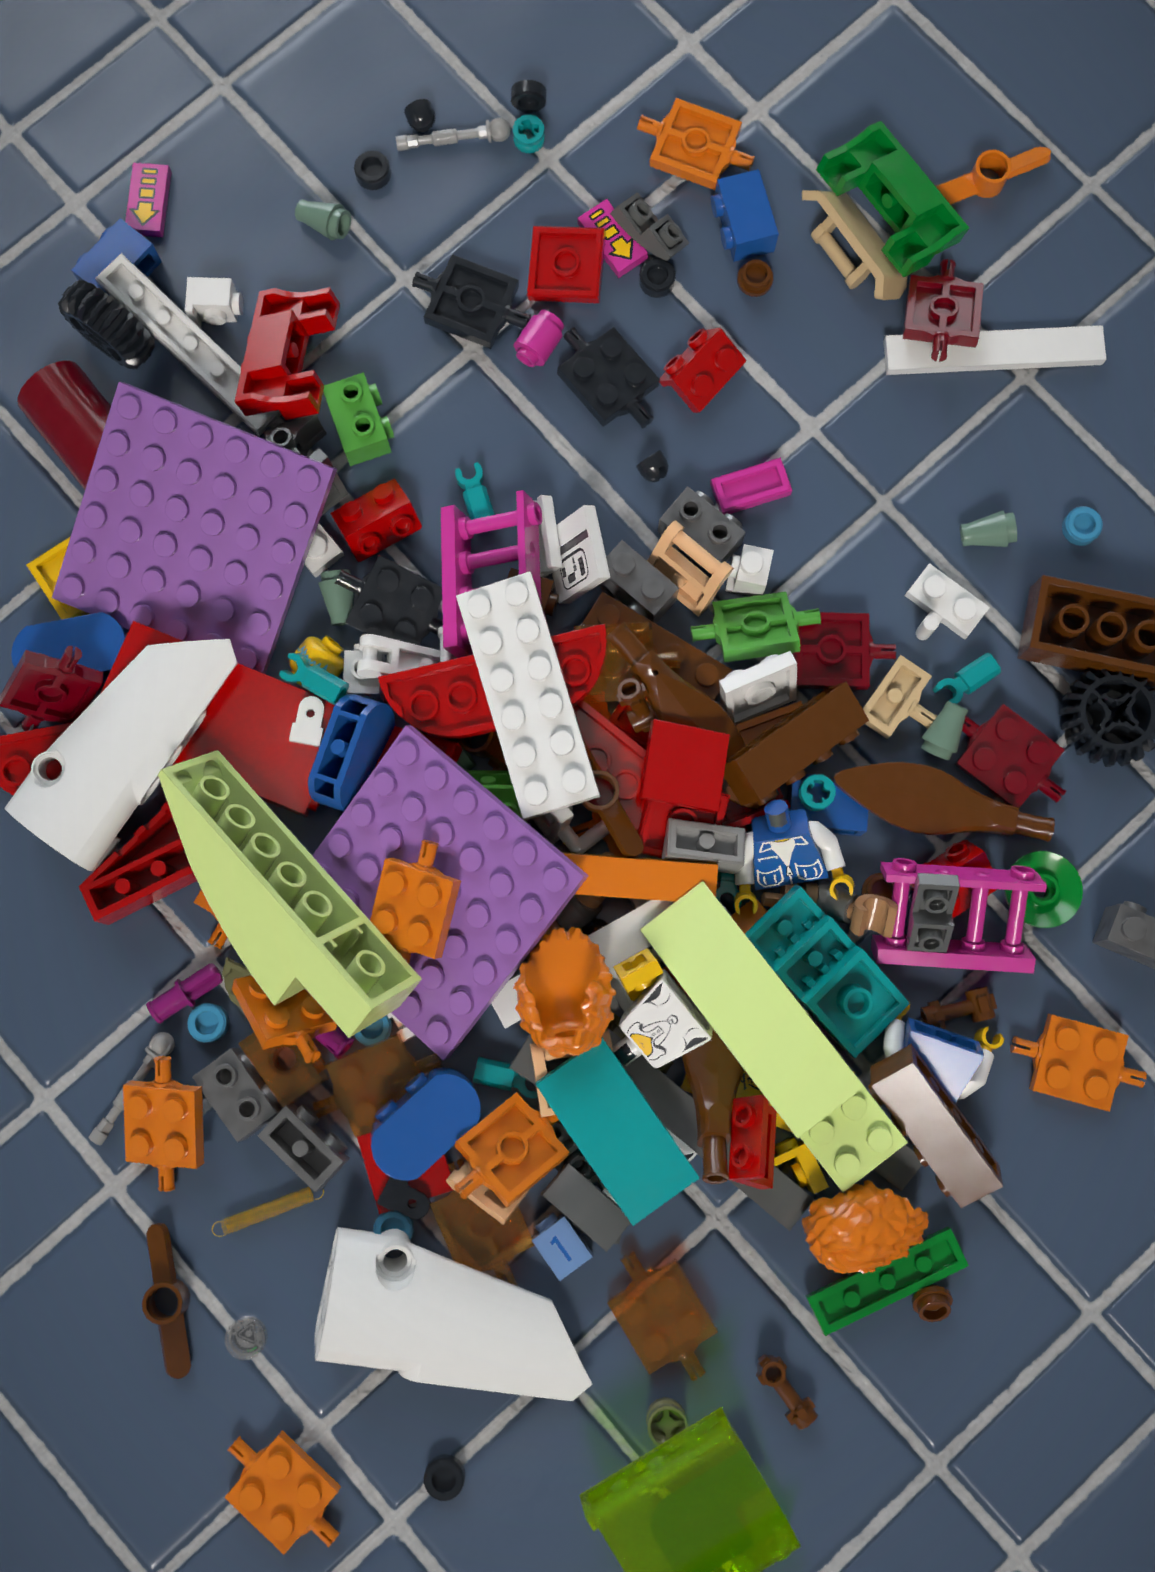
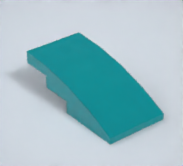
[745,884,910,1058]
[535,1037,700,1226]

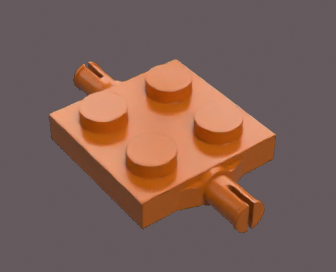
[637,98,755,190]
[370,840,461,964]
[232,975,337,1063]
[1010,1013,1147,1112]
[123,1056,204,1192]
[454,1092,569,1208]
[224,1430,341,1555]

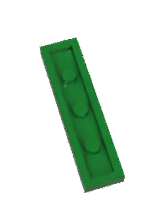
[805,1227,969,1336]

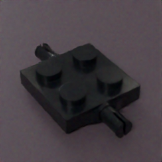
[412,254,531,349]
[557,327,660,428]
[334,555,443,645]

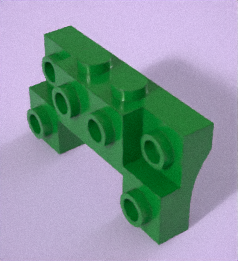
[816,121,969,278]

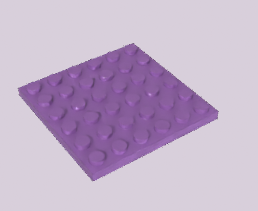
[52,382,337,674]
[312,725,589,1061]

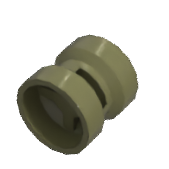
[646,1397,688,1449]

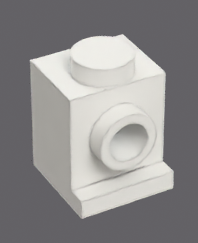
[185,277,243,328]
[725,544,774,596]
[343,644,386,702]

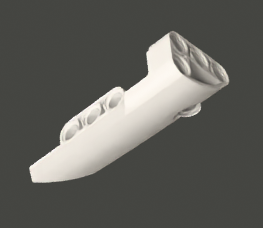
[4,639,238,871]
[315,1227,592,1401]

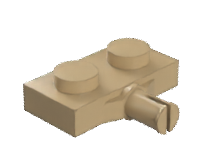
[863,655,937,739]

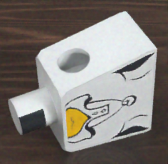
[612,969,713,1068]

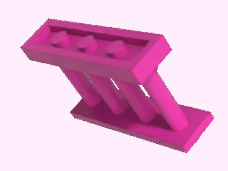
[441,490,546,658]
[871,858,1047,974]

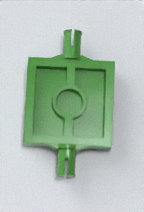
[691,591,821,662]

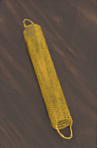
[212,1187,324,1237]

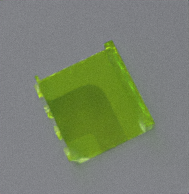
[579,1407,801,1572]

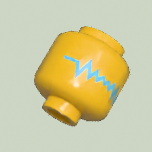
[289,635,344,692]

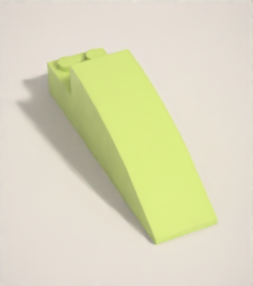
[158,750,422,1038]
[640,881,908,1192]

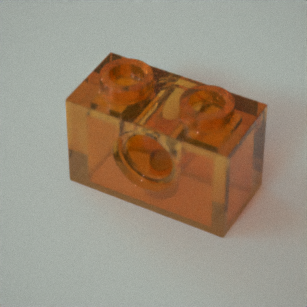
[238,1032,329,1108]

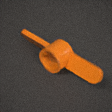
[936,147,1051,205]

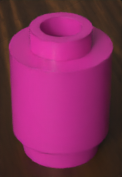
[514,310,564,367]

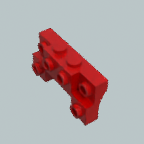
[234,287,340,420]

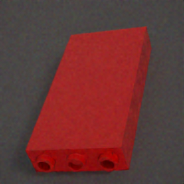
[100,621,335,818]

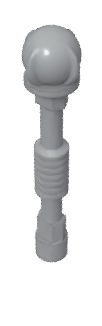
[396,118,511,151]
[88,1032,175,1146]

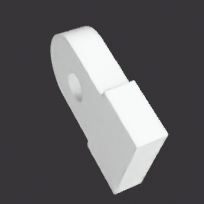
[289,696,324,747]

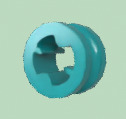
[513,115,545,153]
[798,774,836,811]

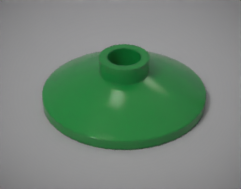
[1004,851,1083,928]

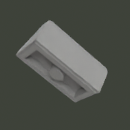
[662,818,745,874]

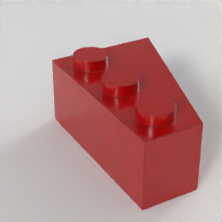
[79,802,197,925]

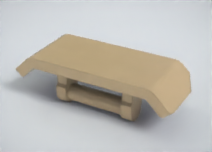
[802,190,907,300]

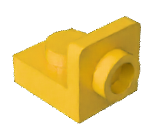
[613,948,664,1001]
[774,1137,829,1194]

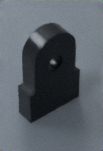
[377,1177,430,1219]

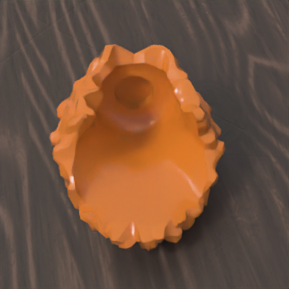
[513,927,616,1058]
[801,1180,929,1274]

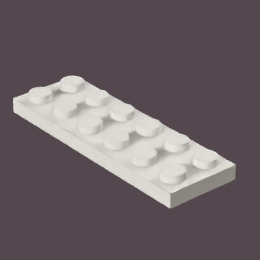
[456,571,601,820]

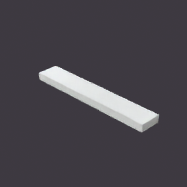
[95,253,281,436]
[883,325,1106,375]
[491,900,674,1029]

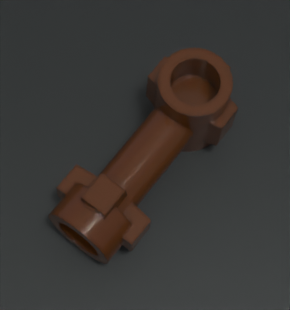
[617,678,656,733]
[920,986,997,1029]
[756,1354,818,1430]

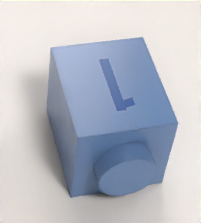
[532,1212,593,1281]

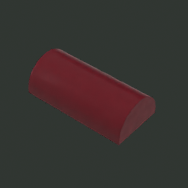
[17,360,111,490]

